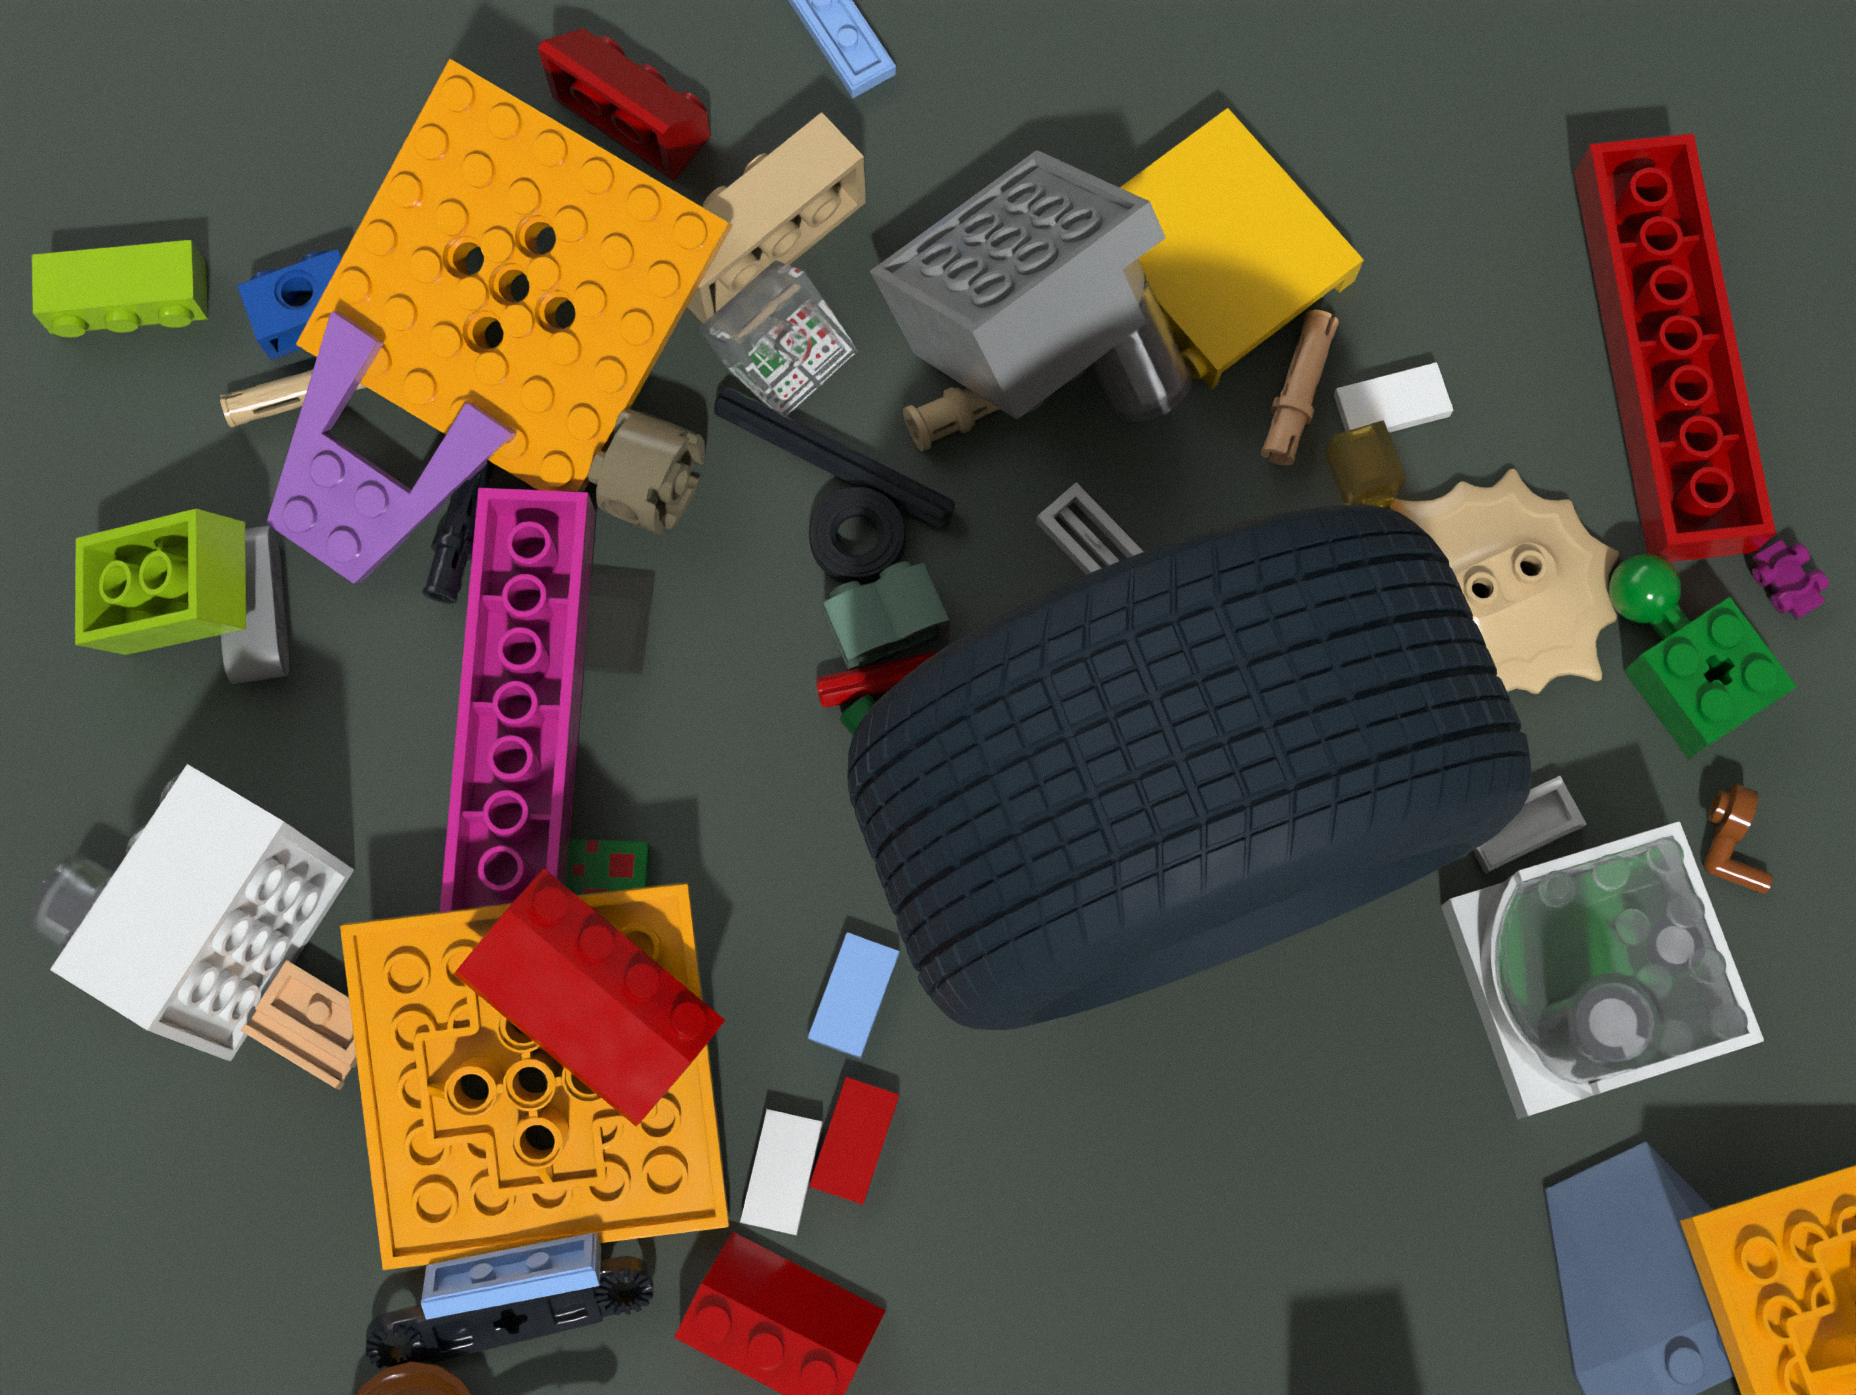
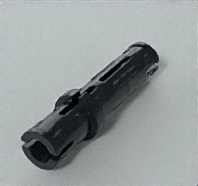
[422,460,494,604]

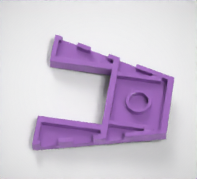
[266,311,517,584]

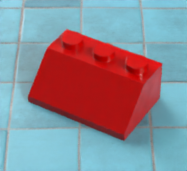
[537,28,711,181]
[674,1232,886,1395]

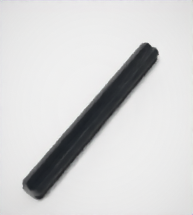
[714,387,955,528]

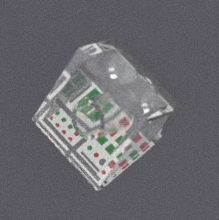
[698,260,858,416]

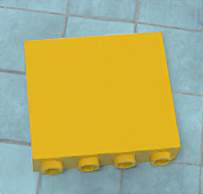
[1120,108,1364,390]

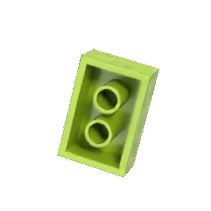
[75,508,246,655]

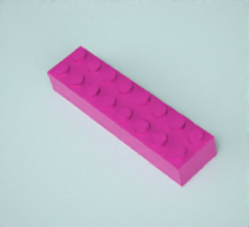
[440,488,596,912]

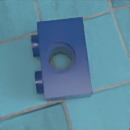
[237,248,342,361]

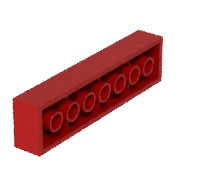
[1574,133,1776,562]

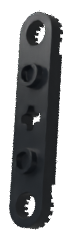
[365,1256,654,1369]

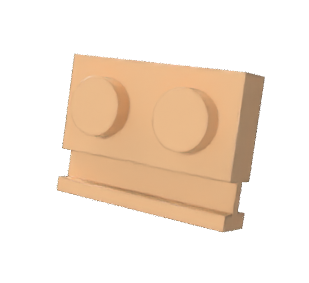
[240,960,357,1090]

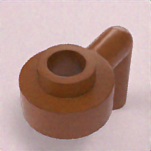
[1704,783,1773,895]

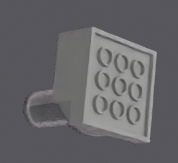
[870,150,1192,422]

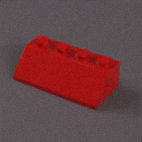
[454,868,726,1127]

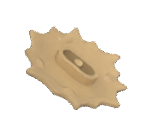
[1389,469,1620,694]

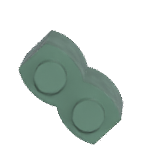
[823,562,950,670]

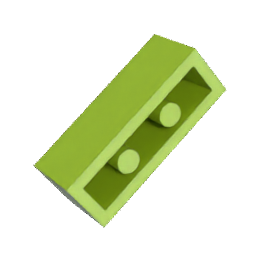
[32,240,208,338]

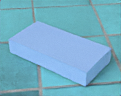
[808,932,900,1059]

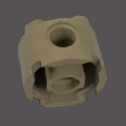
[588,408,705,535]

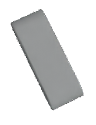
[221,525,290,684]

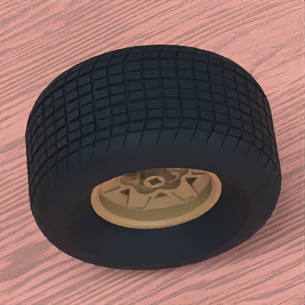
[847,505,1531,1030]

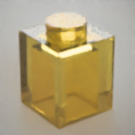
[1325,420,1406,508]

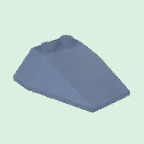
[1543,1142,1734,1395]

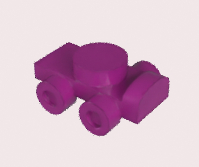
[1752,539,1829,620]

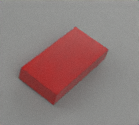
[809,1077,900,1206]

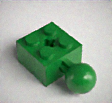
[1609,554,1797,760]

